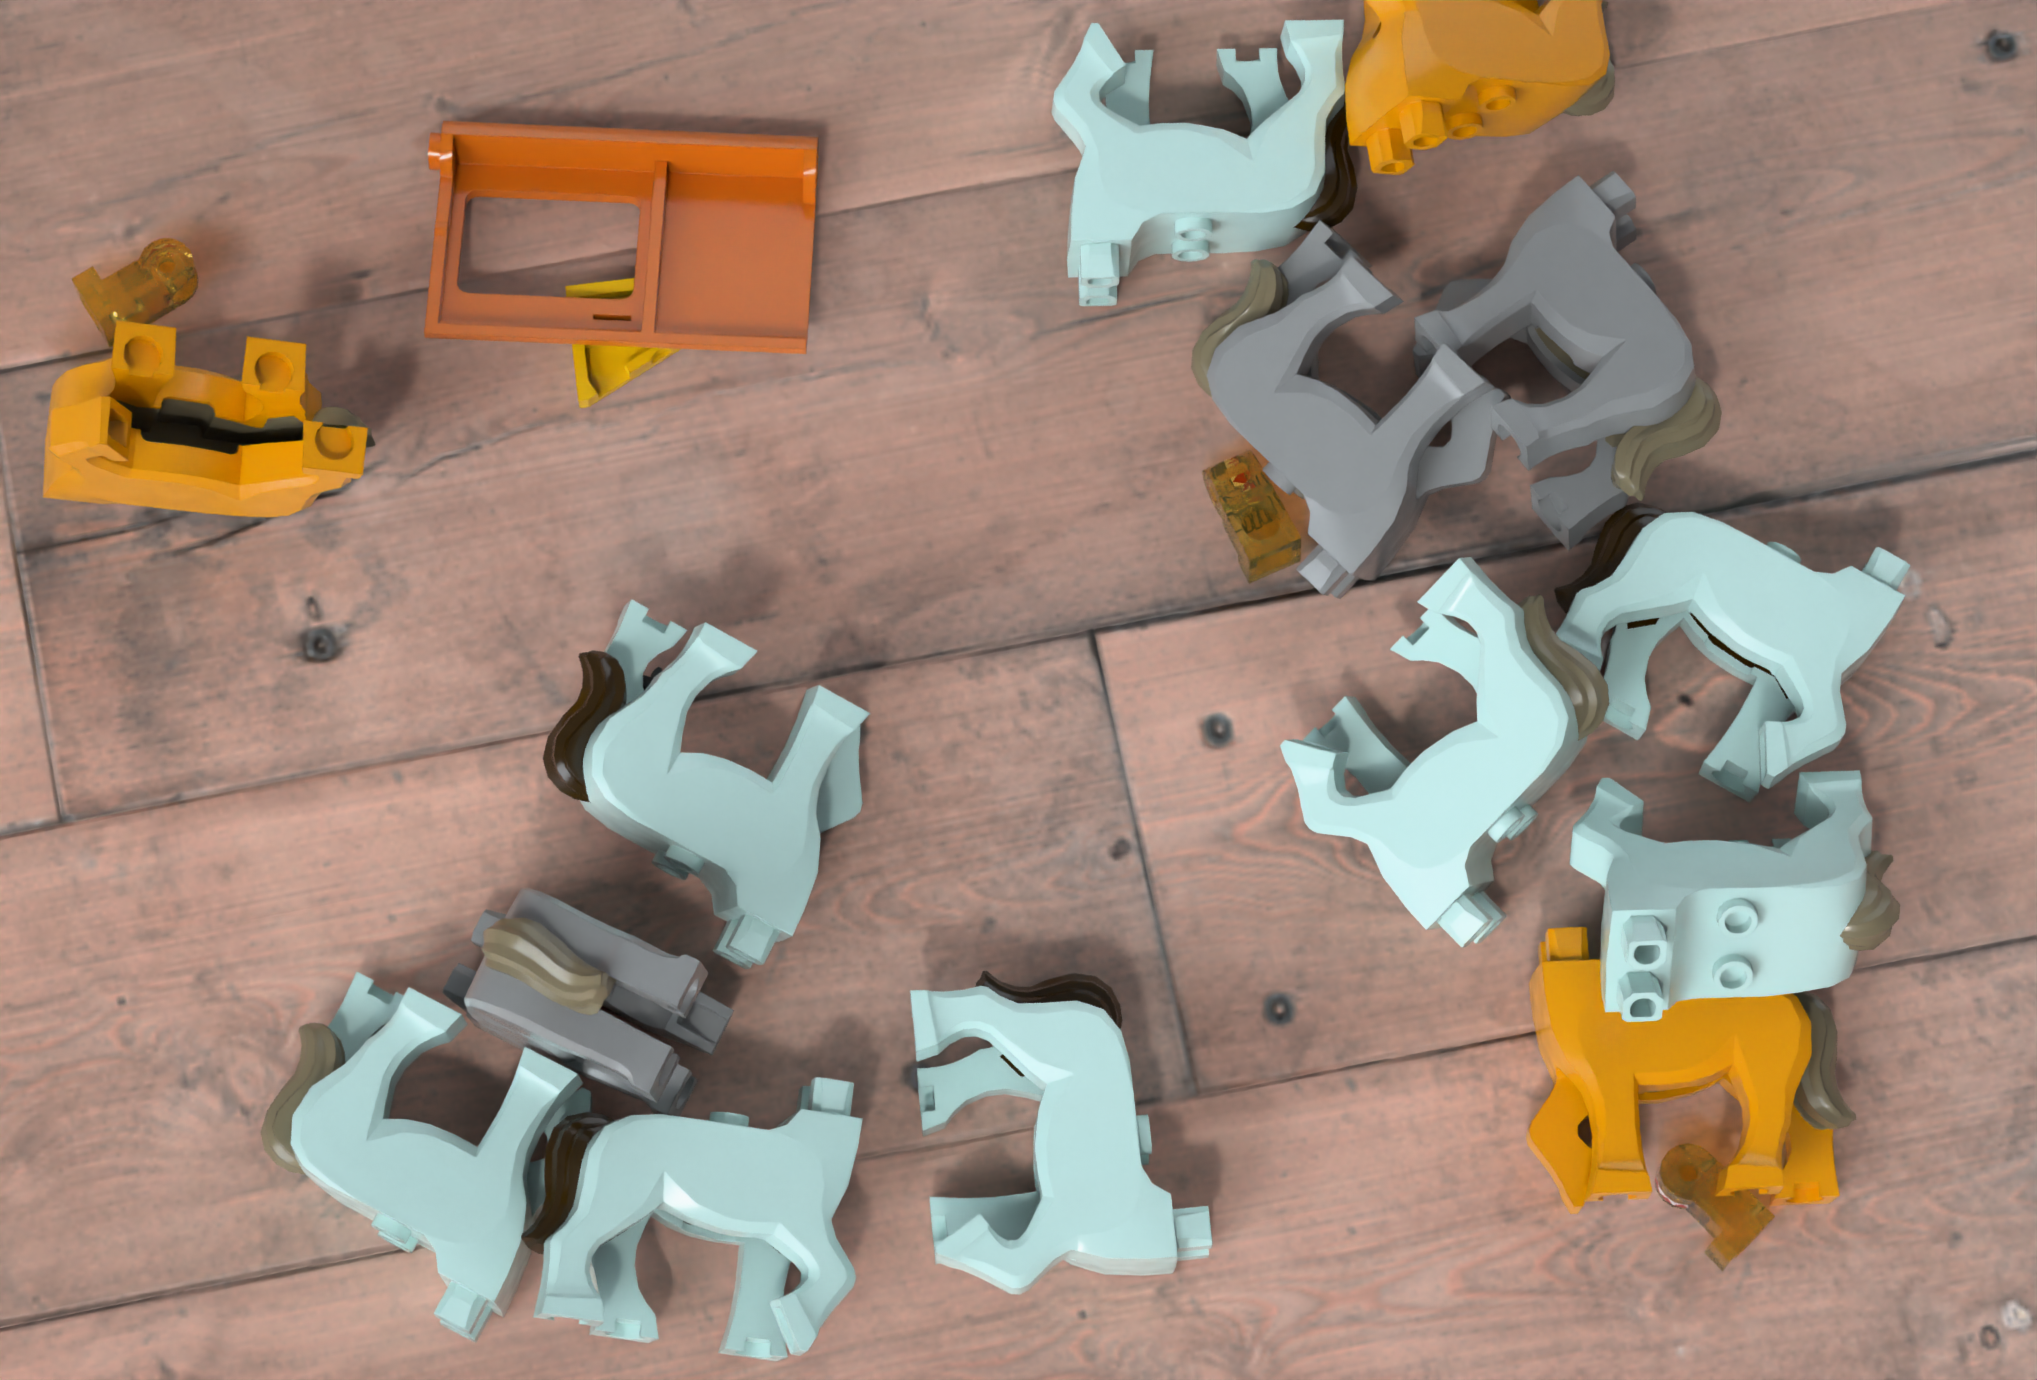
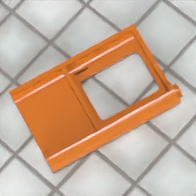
[424,121,819,354]

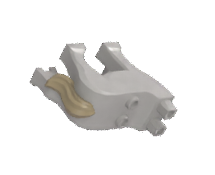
[1413,171,1722,551]
[1191,220,1511,599]
[443,888,734,1116]

